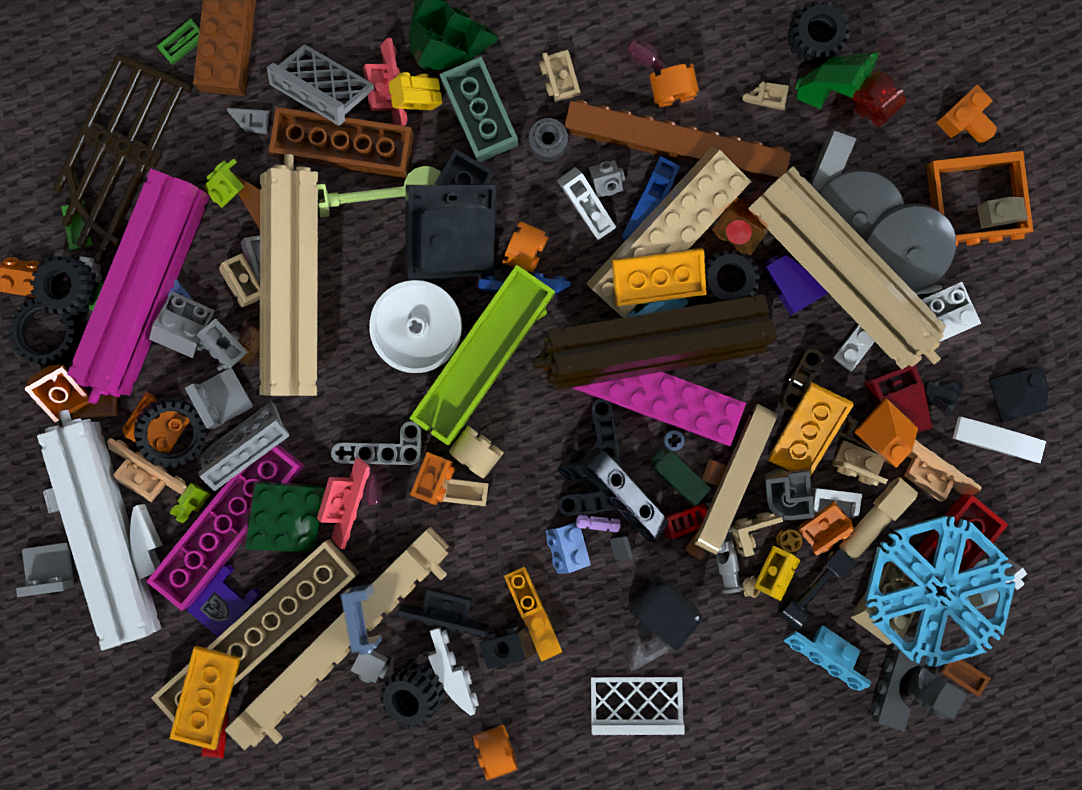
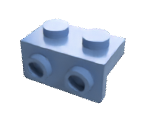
[546,522,591,574]

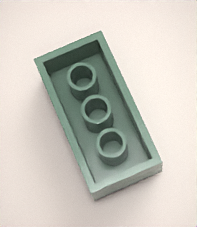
[440,57,518,163]

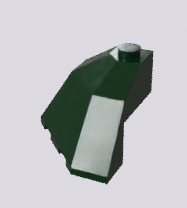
[409,0,498,70]

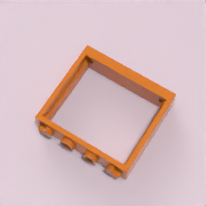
[926,151,1033,246]

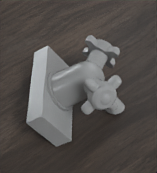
[197,318,248,371]

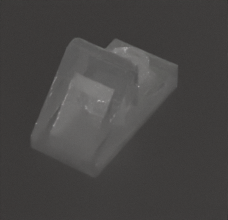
[628,633,672,672]

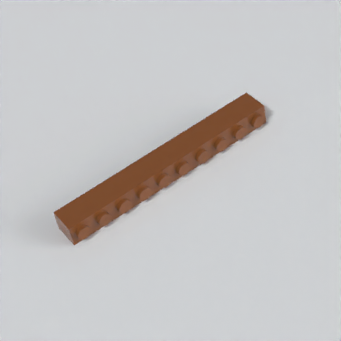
[564,100,791,182]

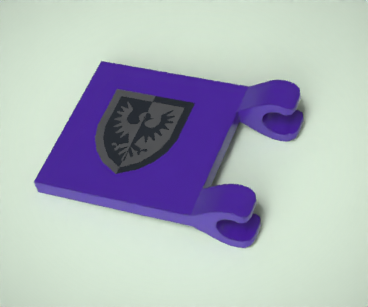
[187,564,261,637]

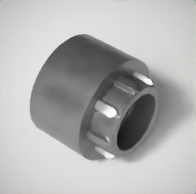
[529,118,568,162]

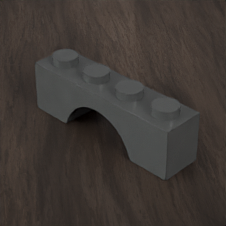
[871,633,926,731]
[902,666,968,720]

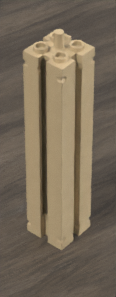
[260,154,318,396]
[748,167,946,370]

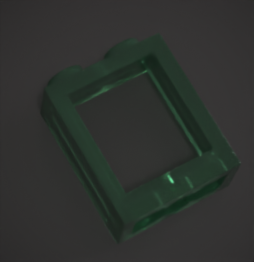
[650,450,711,506]

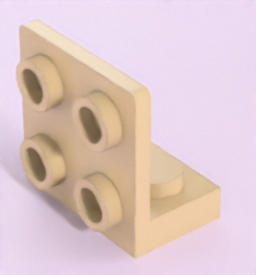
[832,440,887,486]
[731,511,783,557]

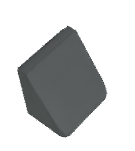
[610,534,633,560]

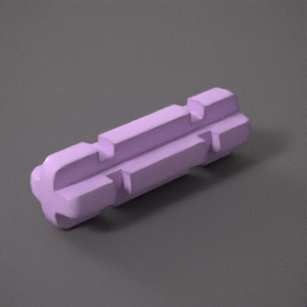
[576,514,621,532]

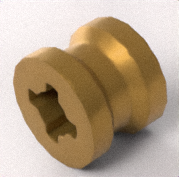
[776,529,802,552]

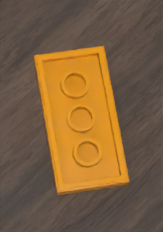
[611,248,706,307]
[768,382,854,476]
[169,646,241,750]

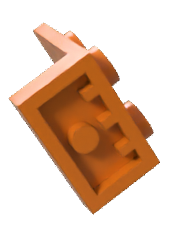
[122,391,190,453]

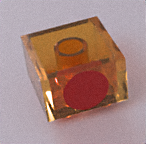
[712,197,768,256]

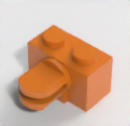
[936,85,997,143]

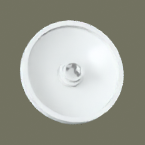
[369,280,462,373]

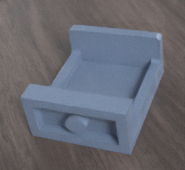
[341,584,382,655]

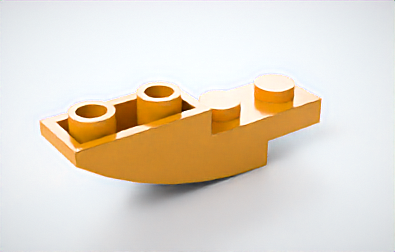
[504,567,563,662]

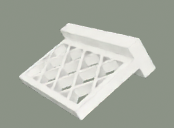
[591,677,685,735]

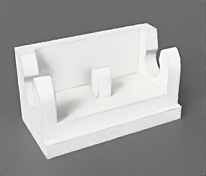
[811,488,862,518]

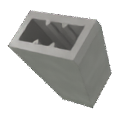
[809,131,856,193]

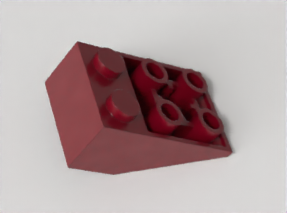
[864,365,932,434]

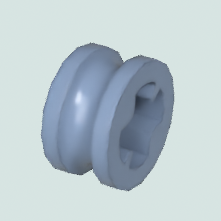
[663,430,685,451]

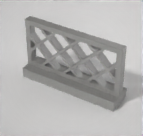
[267,44,374,126]
[198,401,289,491]

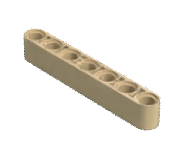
[694,404,778,554]

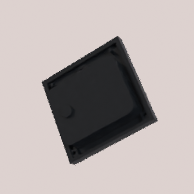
[405,184,496,280]

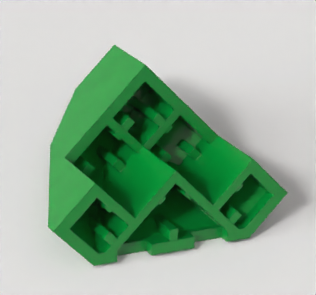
[795,52,879,109]

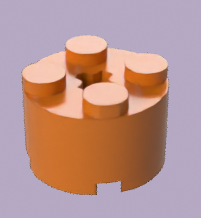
[649,64,699,108]
[502,221,549,273]
[473,725,518,780]

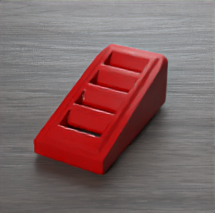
[664,503,707,539]

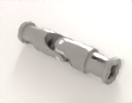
[706,502,743,594]

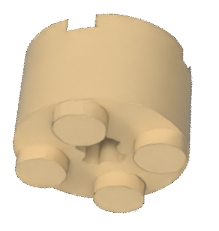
[449,426,504,478]

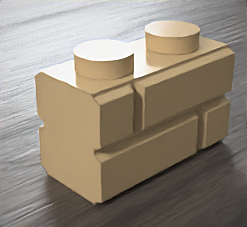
[219,254,260,308]

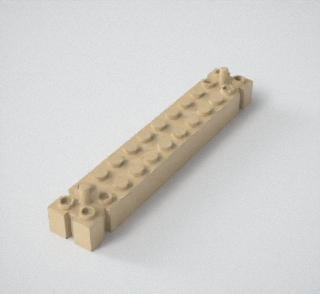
[225,527,449,750]

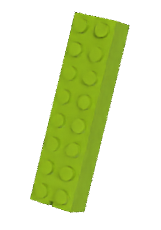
[409,265,555,445]

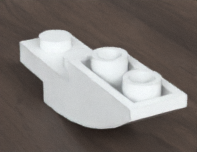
[428,625,479,715]

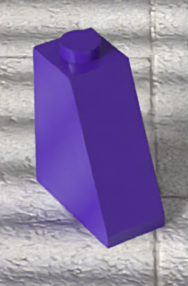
[762,255,828,315]

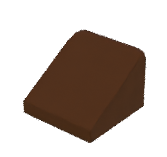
[683,530,708,561]

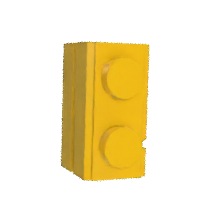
[389,72,442,110]
[754,546,800,601]

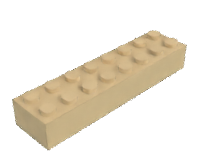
[586,147,751,318]

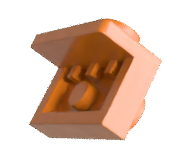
[0,257,40,298]
[410,452,455,505]
[798,501,854,555]

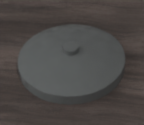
[819,170,904,240]
[864,204,956,292]

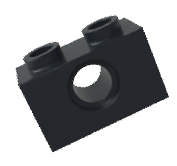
[479,625,536,669]

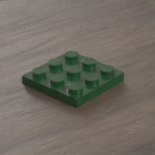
[244,481,325,552]

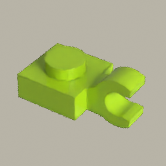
[170,483,211,523]

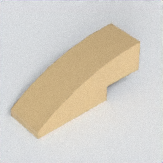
[443,478,488,506]

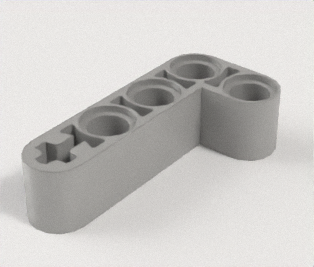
[331,421,423,465]

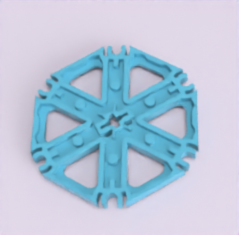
[864,516,1016,667]

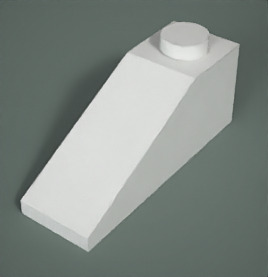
[557,167,616,240]

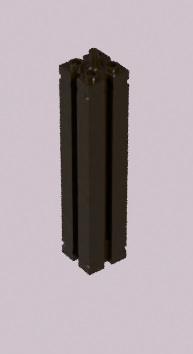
[532,294,777,391]

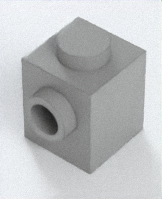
[351,651,389,683]

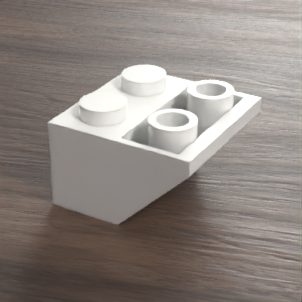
[922,282,981,342]

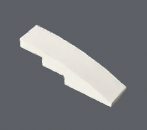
[953,417,1046,463]

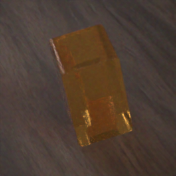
[239,326,260,366]

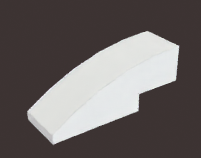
[130,504,162,580]

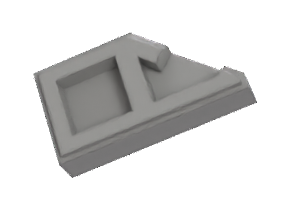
[227,108,270,134]

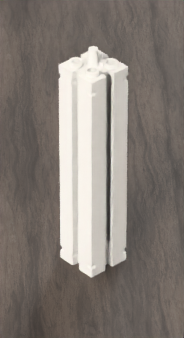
[37,410,162,651]

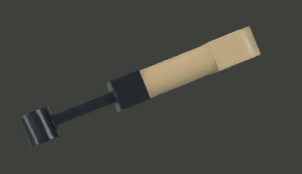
[777,477,918,629]

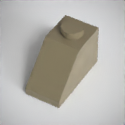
[977,197,1028,229]

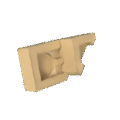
[743,81,789,110]

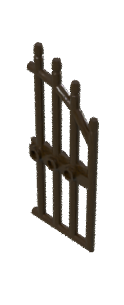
[53,52,193,263]

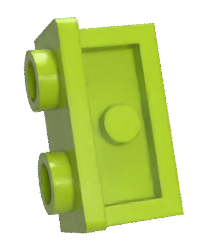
[203,159,245,208]

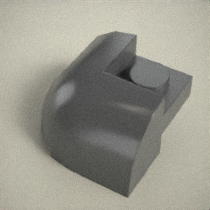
[765,468,814,520]

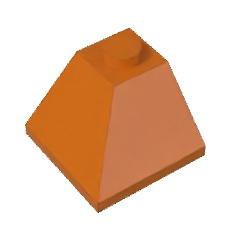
[24,365,90,422]
[854,398,918,468]

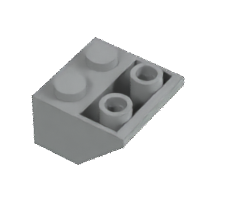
[149,292,215,358]

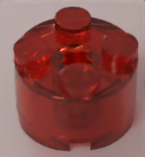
[852,71,906,127]

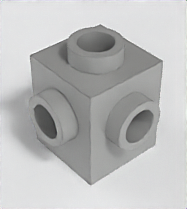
[589,160,625,198]

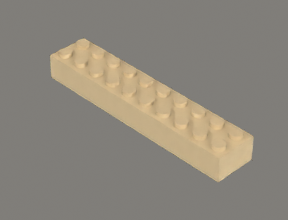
[151,539,360,722]

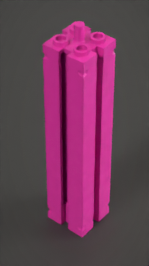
[67,168,210,404]

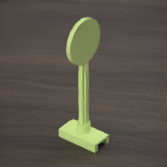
[316,166,440,218]

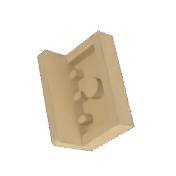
[539,50,581,102]

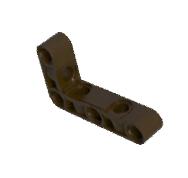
[779,349,872,450]

